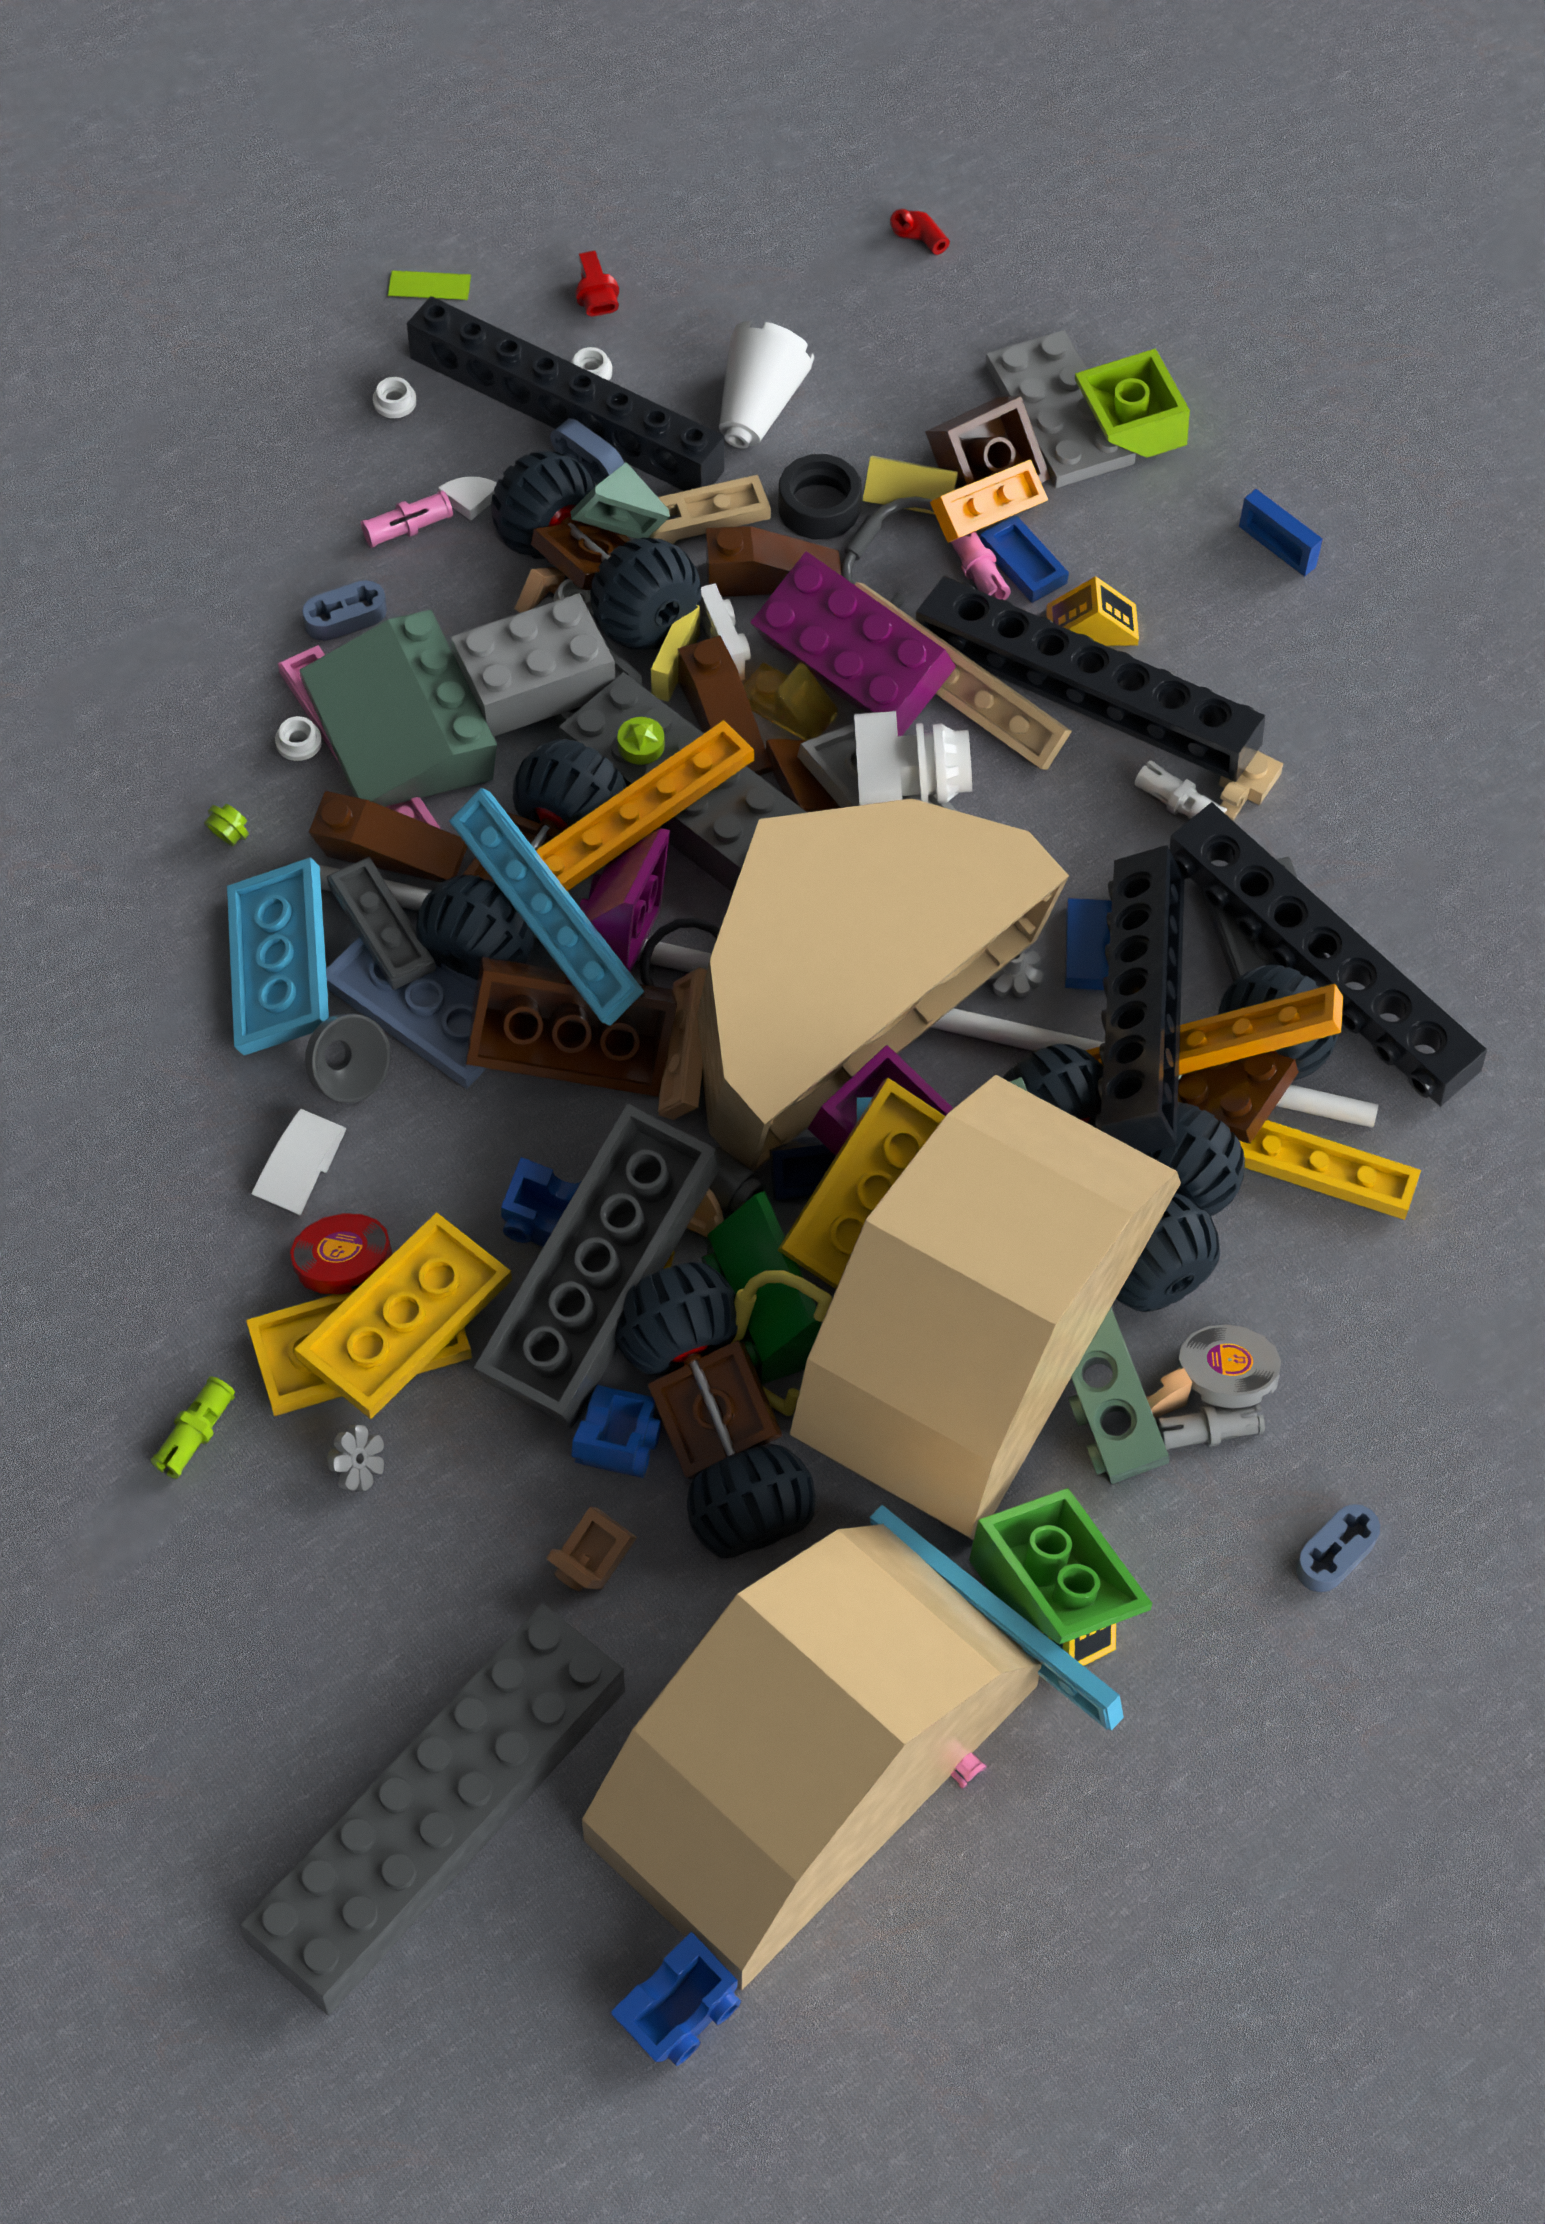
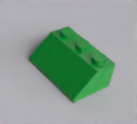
[701,1191,821,1384]

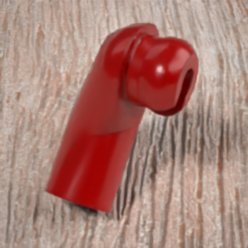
[890,209,950,255]

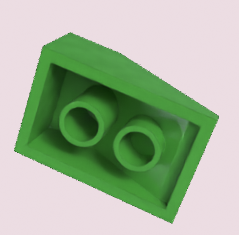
[969,1488,1153,1645]

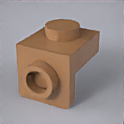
[546,1506,637,1592]

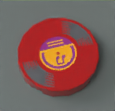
[290,1213,392,1295]

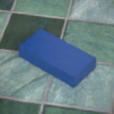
[1239,489,1323,577]
[980,515,1069,603]
[1065,898,1112,990]

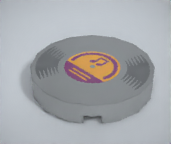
[1177,1324,1281,1409]

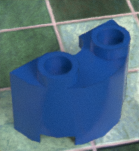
[501,1157,582,1247]
[571,1385,662,1478]
[610,1931,741,2066]

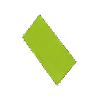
[388,271,471,300]

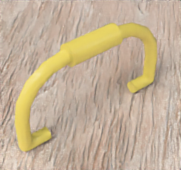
[732,1270,832,1416]

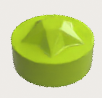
[617,717,665,765]

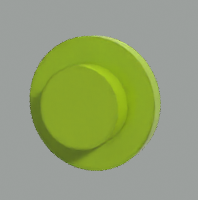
[204,804,249,846]

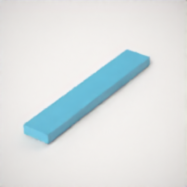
[449,788,645,1026]
[869,1505,1124,1730]

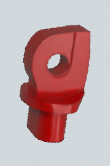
[575,251,619,317]

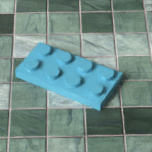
[227,857,329,1056]

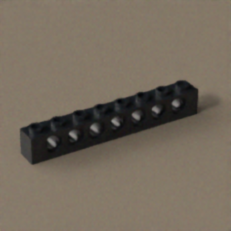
[407,296,724,491]
[916,576,1265,782]
[1170,802,1487,1107]
[1096,845,1185,1154]

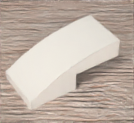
[251,1109,346,1216]

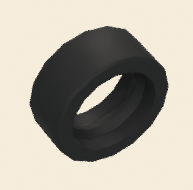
[778,454,862,539]

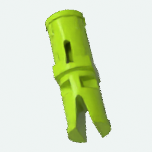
[151,1376,235,1479]

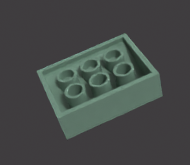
[299,610,497,807]

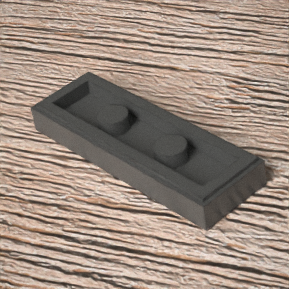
[327,857,436,990]

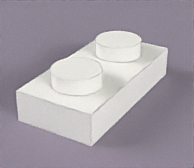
[700,583,751,680]

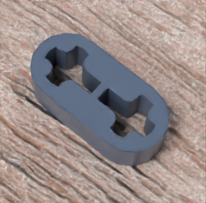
[550,418,624,484]
[302,580,387,641]
[1296,1504,1380,1592]

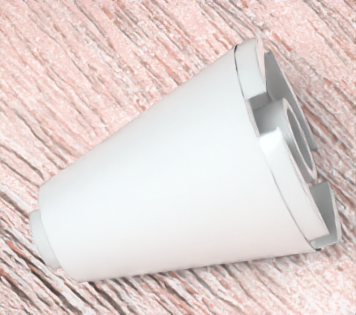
[719,321,814,449]

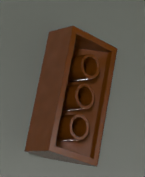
[466,957,677,1097]

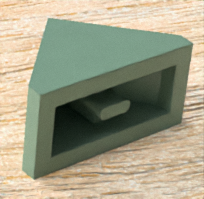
[570,462,670,539]

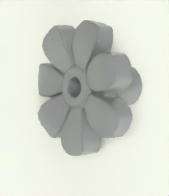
[985,951,1044,998]
[327,1425,384,1491]

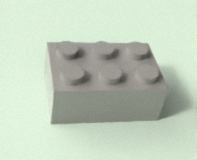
[451,593,615,737]

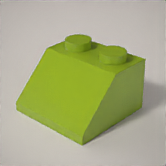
[1075,348,1190,458]

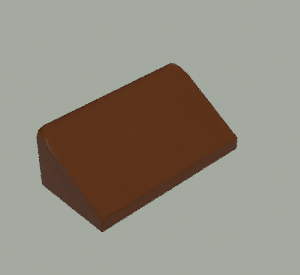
[766,739,841,813]

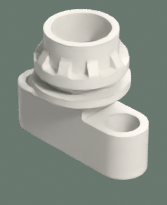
[854,711,973,805]

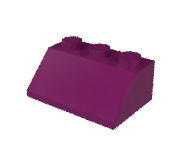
[579,828,670,972]

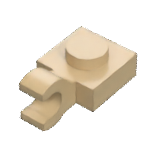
[1219,751,1283,820]

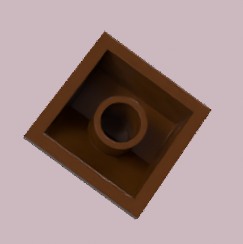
[925,396,1051,490]

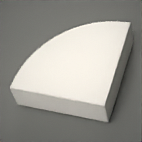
[438,477,497,520]

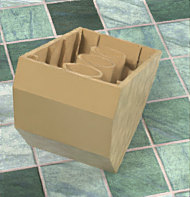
[697,798,1069,1171]
[790,1075,1181,1541]
[582,1524,1042,1991]

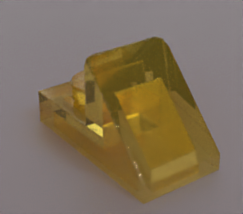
[743,662,838,741]

